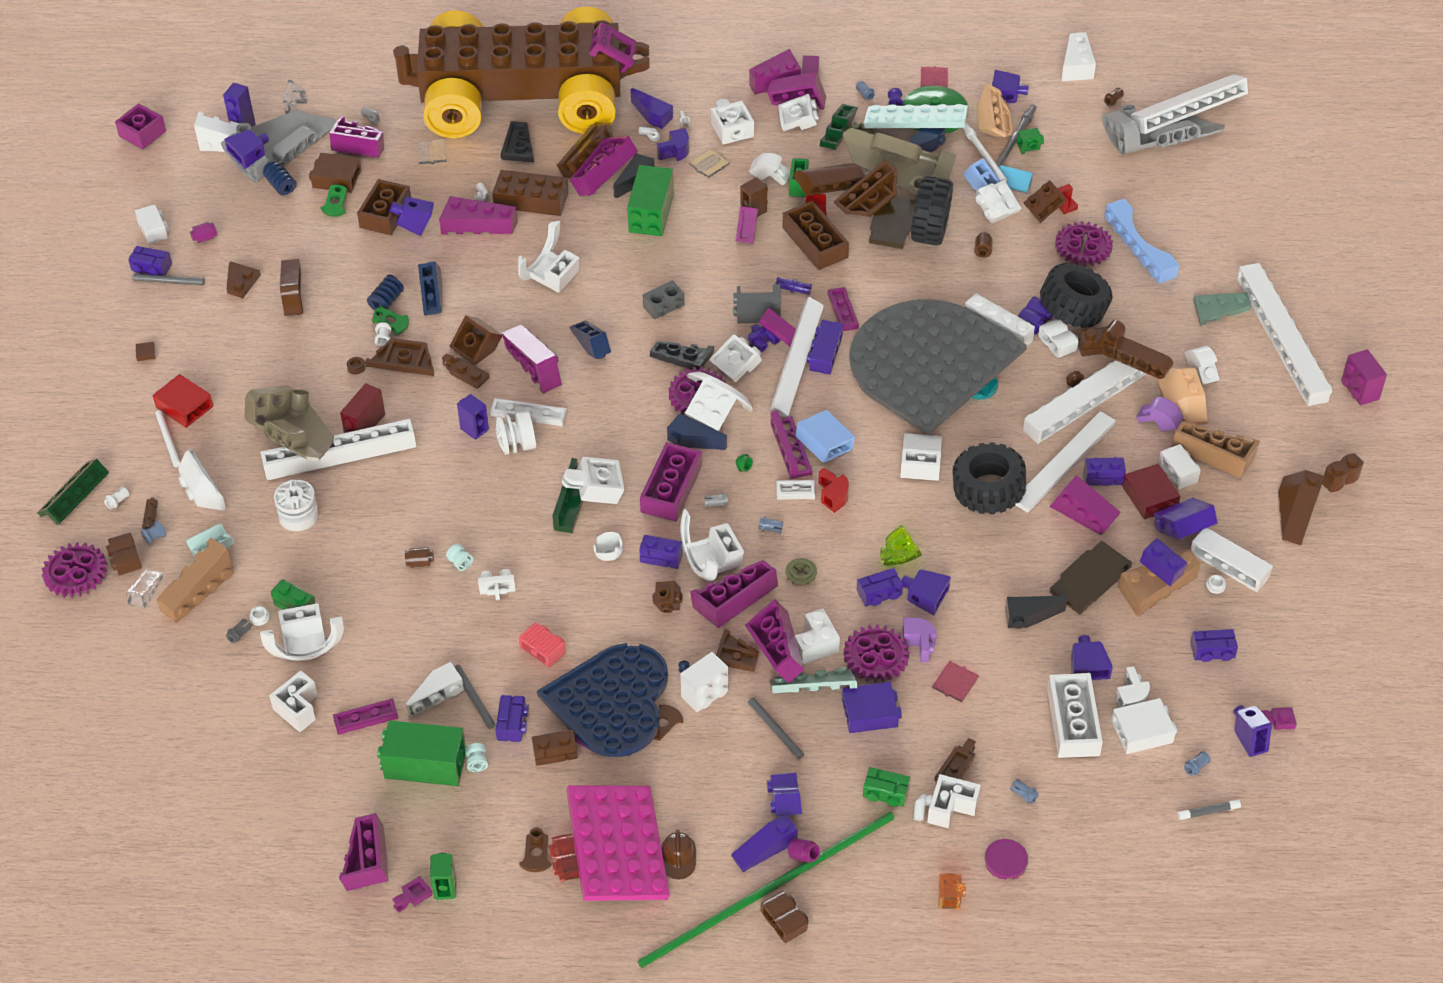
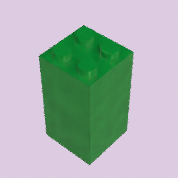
[627,165,674,236]
[377,720,466,786]

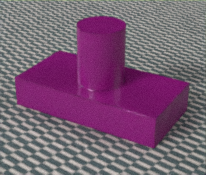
[736,206,758,243]

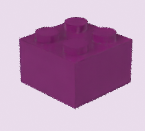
[115,103,166,149]
[1341,349,1387,406]

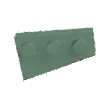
[1193,292,1251,326]

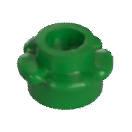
[736,454,753,472]

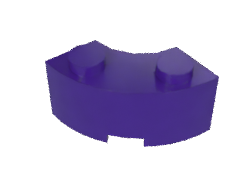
[767,772,802,817]

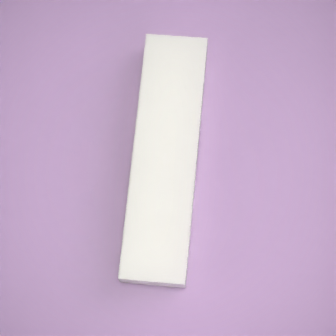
[490,398,567,426]

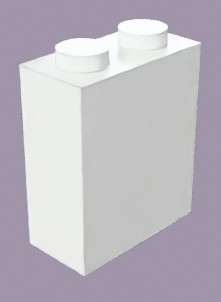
[1111,698,1177,754]

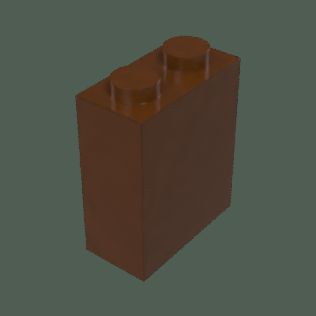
[309,153,362,193]

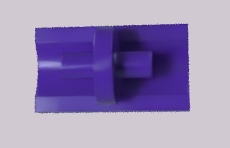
[748,324,781,353]

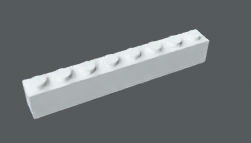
[1131,74,1248,134]
[1023,361,1146,444]
[260,419,416,480]

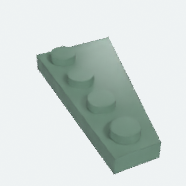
[769,667,857,693]

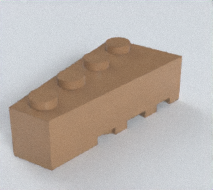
[1171,421,1260,479]

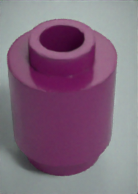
[190,222,217,243]
[788,838,820,863]

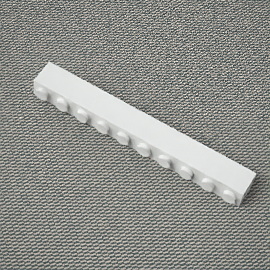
[1237,263,1332,406]

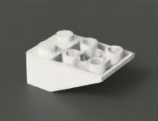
[900,433,942,481]

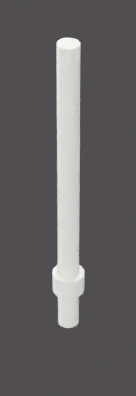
[963,122,1007,182]

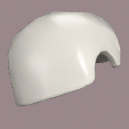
[594,532,623,561]

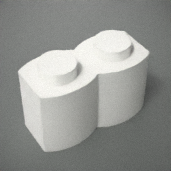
[1038,319,1079,358]

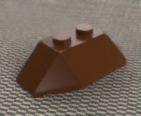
[834,160,897,217]

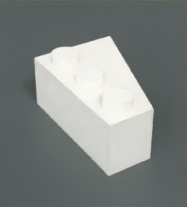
[1062,32,1096,81]
[194,112,239,152]

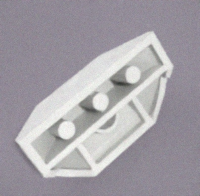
[178,448,226,511]

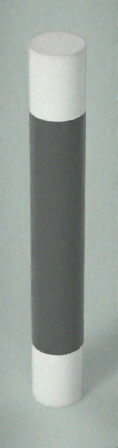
[1177,799,1241,820]

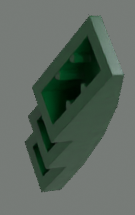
[820,104,858,150]

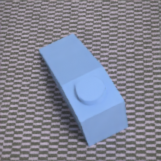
[963,158,1000,191]

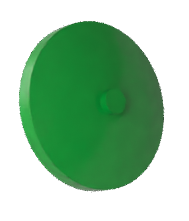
[902,86,968,134]

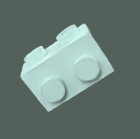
[186,523,235,559]

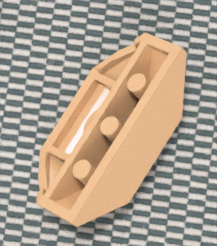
[976,84,1014,137]
[1157,367,1207,424]

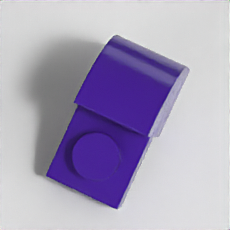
[657,128,689,161]

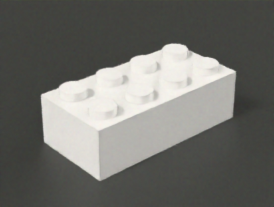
[1047,673,1103,758]

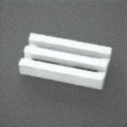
[776,480,815,499]

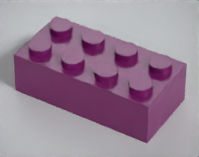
[640,442,702,522]

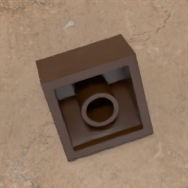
[449,315,502,365]

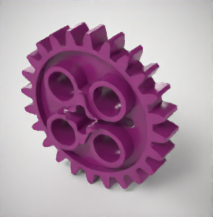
[1055,221,1113,267]
[669,367,726,415]
[42,542,108,598]
[843,624,910,683]

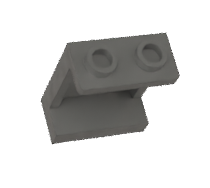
[733,284,781,324]

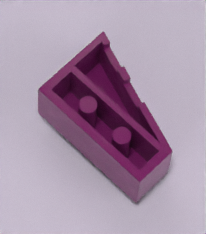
[749,49,801,95]
[767,72,826,110]
[329,116,384,158]
[1050,475,1121,535]
[339,813,389,891]

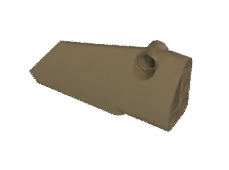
[842,128,956,195]
[245,385,334,460]

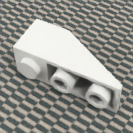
[406,662,464,717]

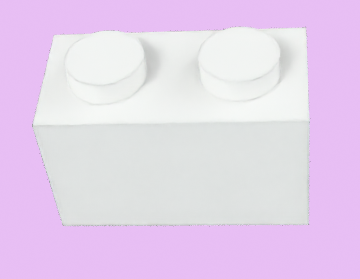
[135,204,169,245]
[1158,444,1200,490]

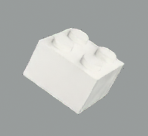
[680,652,728,712]

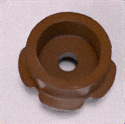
[1066,371,1084,388]

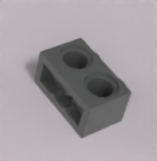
[642,280,685,320]

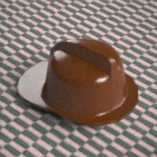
[661,829,696,880]

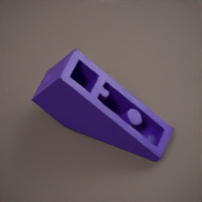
[630,88,673,129]
[731,814,798,872]

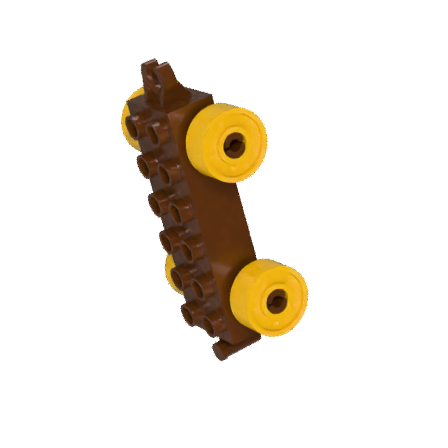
[393,7,650,138]

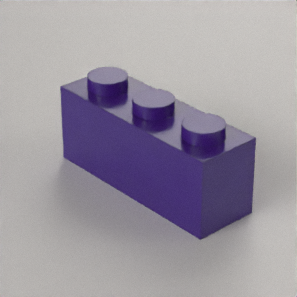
[223,82,256,127]
[807,320,843,375]

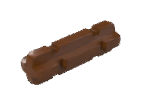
[142,497,158,530]

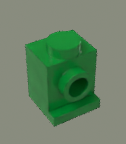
[1017,128,1044,154]

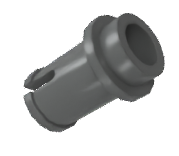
[226,619,252,643]

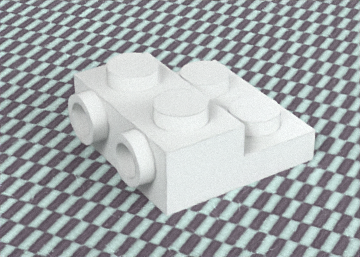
[778,94,819,131]
[974,180,1022,224]
[709,334,762,383]

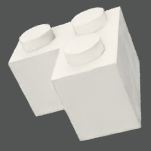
[795,608,840,665]
[269,671,318,732]
[928,774,981,828]

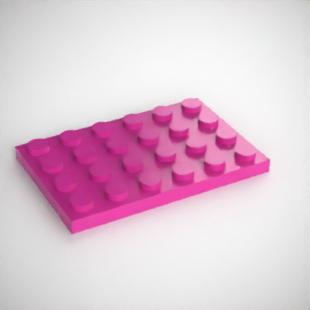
[566,785,670,901]

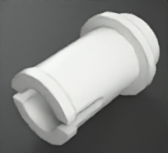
[104,486,130,509]

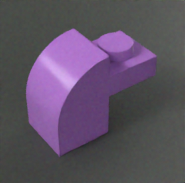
[1136,397,1184,432]
[902,618,937,662]

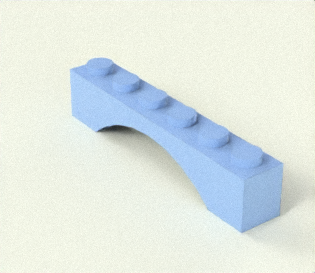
[1104,198,1179,284]

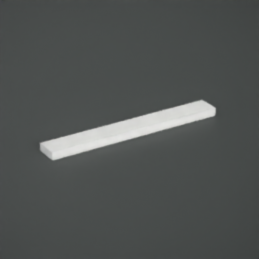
[770,297,824,418]
[1016,411,1116,513]

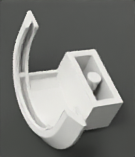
[518,221,580,293]
[685,372,753,431]
[680,509,744,582]
[260,603,344,661]

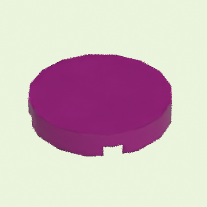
[985,839,1028,880]

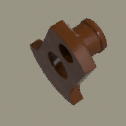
[654,705,683,741]
[519,827,552,872]

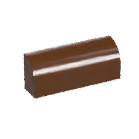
[793,163,865,196]

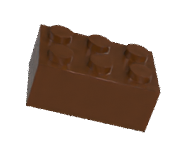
[357,179,411,235]

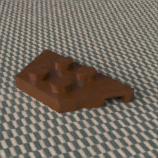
[365,338,434,376]

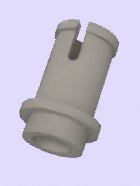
[704,492,729,508]

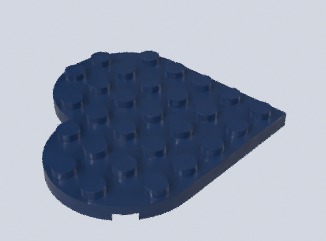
[537,643,668,757]

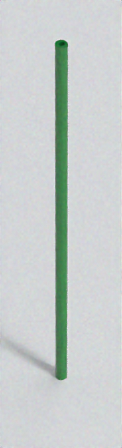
[637,812,894,968]

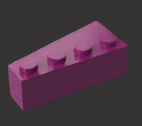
[570,135,638,196]
[439,196,517,234]
[502,324,562,394]
[690,560,778,628]
[745,599,804,683]

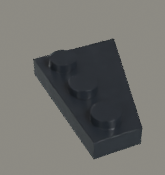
[500,121,534,163]
[650,341,714,371]

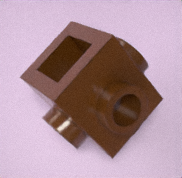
[652,581,683,613]

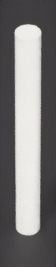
[155,410,180,467]

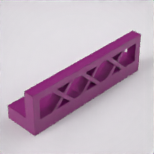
[770,410,813,479]

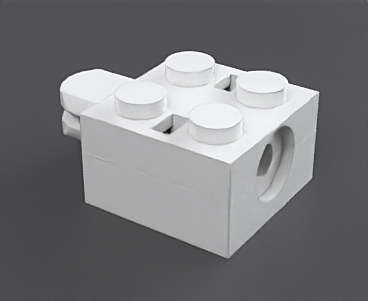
[711,99,754,144]
[561,456,625,504]

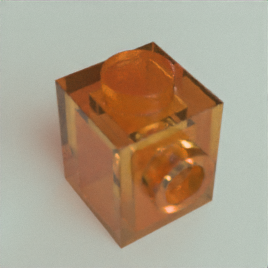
[938,873,966,909]

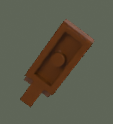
[442,353,490,389]
[934,738,976,782]

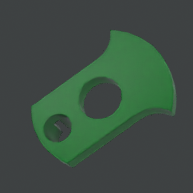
[320,185,347,217]
[372,306,409,335]

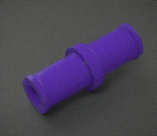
[775,277,812,295]

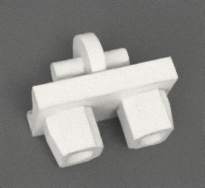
[478,569,515,600]

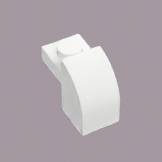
[749,153,790,186]
[1184,346,1220,385]
[1115,666,1150,708]

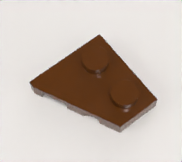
[226,261,261,298]
[716,629,759,672]

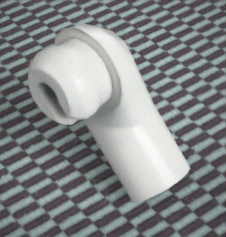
[639,126,660,142]
[474,183,489,202]
[913,794,933,821]

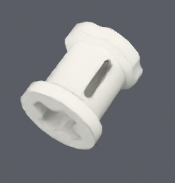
[374,323,392,346]

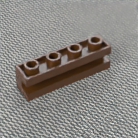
[557,123,613,178]

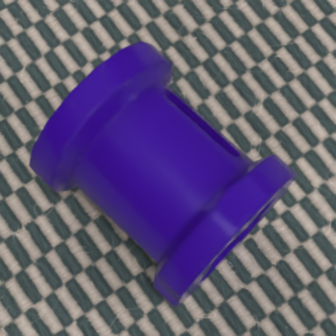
[888,88,903,106]

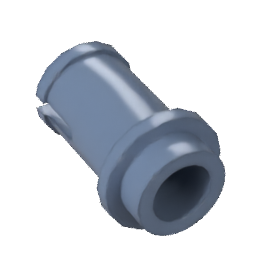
[856,81,875,100]
[758,516,783,533]
[1184,751,1211,776]
[1010,779,1039,803]

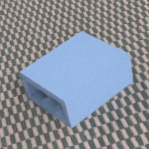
[795,410,855,463]

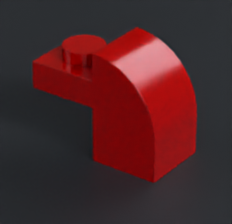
[818,468,849,513]

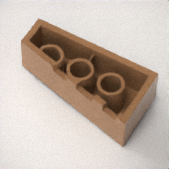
[157,538,234,623]
[1118,549,1201,617]

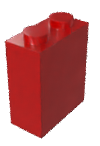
[152,374,214,428]

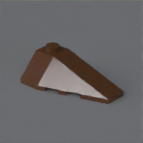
[1278,470,1324,545]

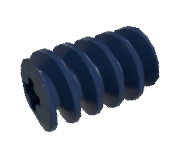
[262,161,297,195]
[367,274,404,310]

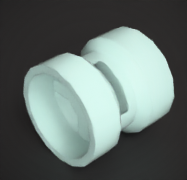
[446,544,473,571]
[465,743,488,772]

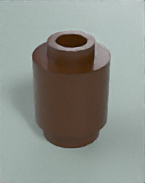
[974,232,993,258]
[405,546,434,568]

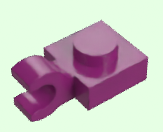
[1261,707,1297,730]
[392,876,433,913]

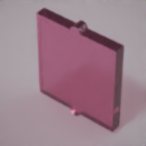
[920,66,948,88]
[932,661,979,702]

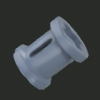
[140,520,166,545]

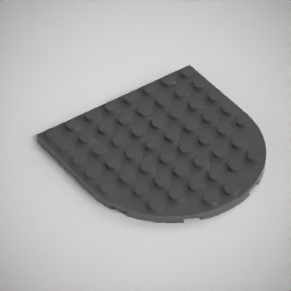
[849,299,1027,435]

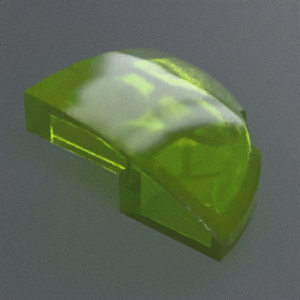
[880,525,922,566]

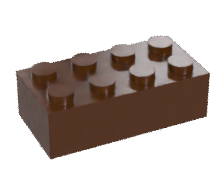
[492,170,569,216]
[782,201,849,270]

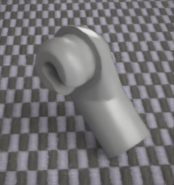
[361,107,380,124]

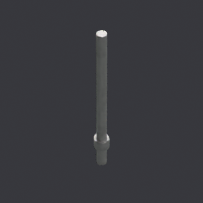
[996,105,1037,167]

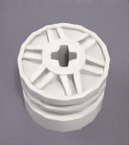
[495,410,536,455]
[274,480,319,531]

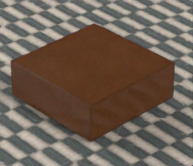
[136,342,155,361]

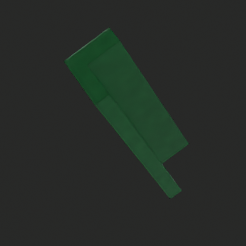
[552,458,583,533]
[37,459,109,525]

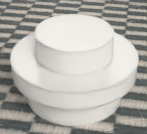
[1206,575,1226,594]
[249,606,270,625]

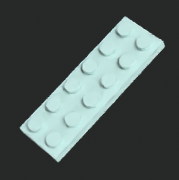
[864,104,968,128]

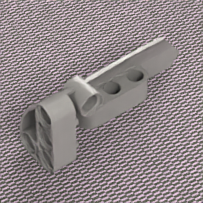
[1102,105,1225,155]
[221,110,335,182]

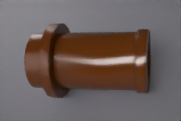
[1104,88,1124,106]

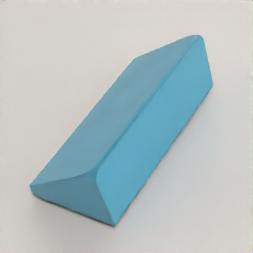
[996,165,1033,193]

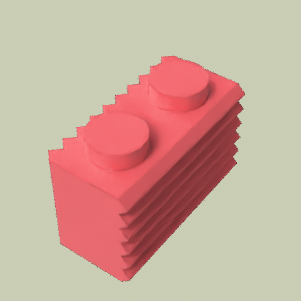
[518,622,566,668]

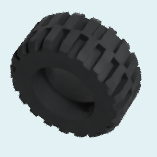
[911,176,953,246]
[1040,263,1113,328]
[952,442,1027,514]

